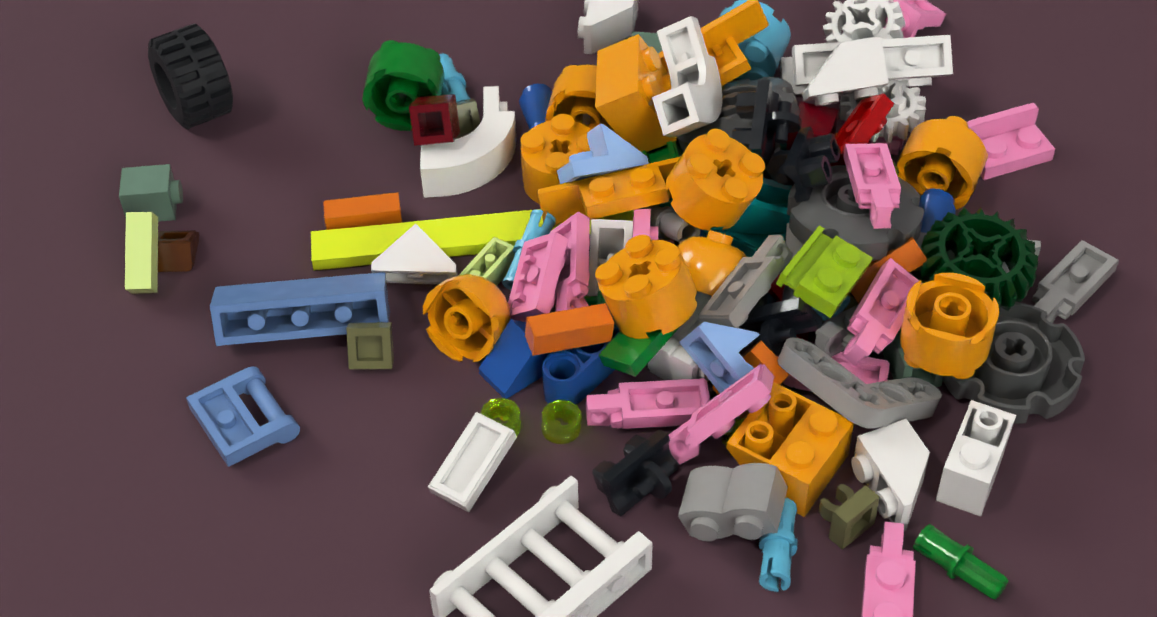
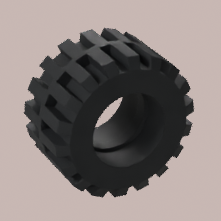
[148,23,233,129]

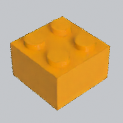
[595,34,677,152]

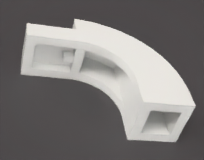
[652,16,722,138]
[420,86,516,198]

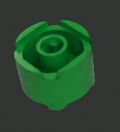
[363,40,444,131]

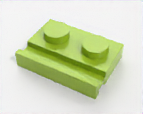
[776,225,873,318]

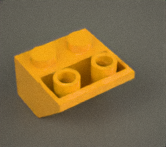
[726,382,854,517]

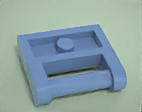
[186,366,300,467]

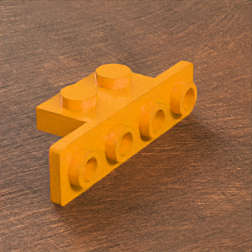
[658,0,769,87]
[537,156,681,225]

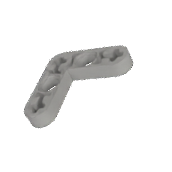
[777,338,942,428]

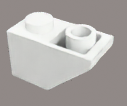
[578,0,638,54]
[802,36,889,106]
[936,400,1016,517]
[851,419,930,531]

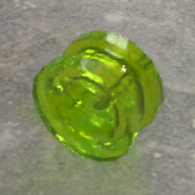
[480,398,521,436]
[541,400,582,444]

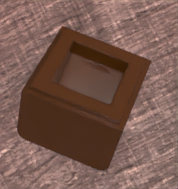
[158,231,199,272]

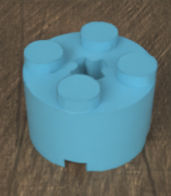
[719,0,791,80]

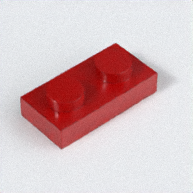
[830,93,894,166]

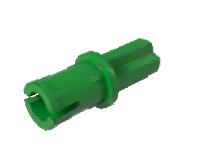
[913,524,1008,599]

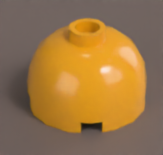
[677,230,746,296]
[423,274,510,362]

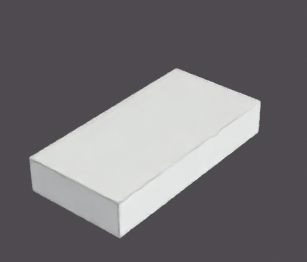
[428,412,517,513]

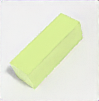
[125,212,158,294]
[458,237,515,285]

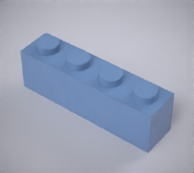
[210,272,390,346]

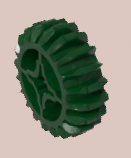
[920,207,1039,311]

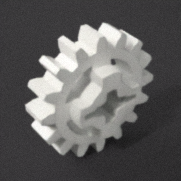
[823,0,906,43]
[839,79,926,143]

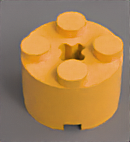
[546,65,615,132]
[521,114,592,204]
[896,116,988,210]
[665,128,765,231]
[595,235,697,339]
[900,273,999,379]

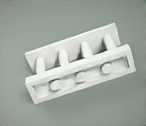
[780,35,953,95]
[429,476,652,617]

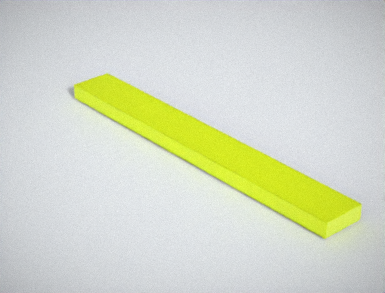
[311,209,634,271]

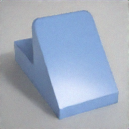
[557,124,649,184]
[679,322,760,393]

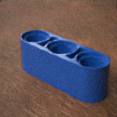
[542,304,620,410]

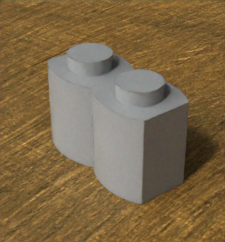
[678,463,788,541]

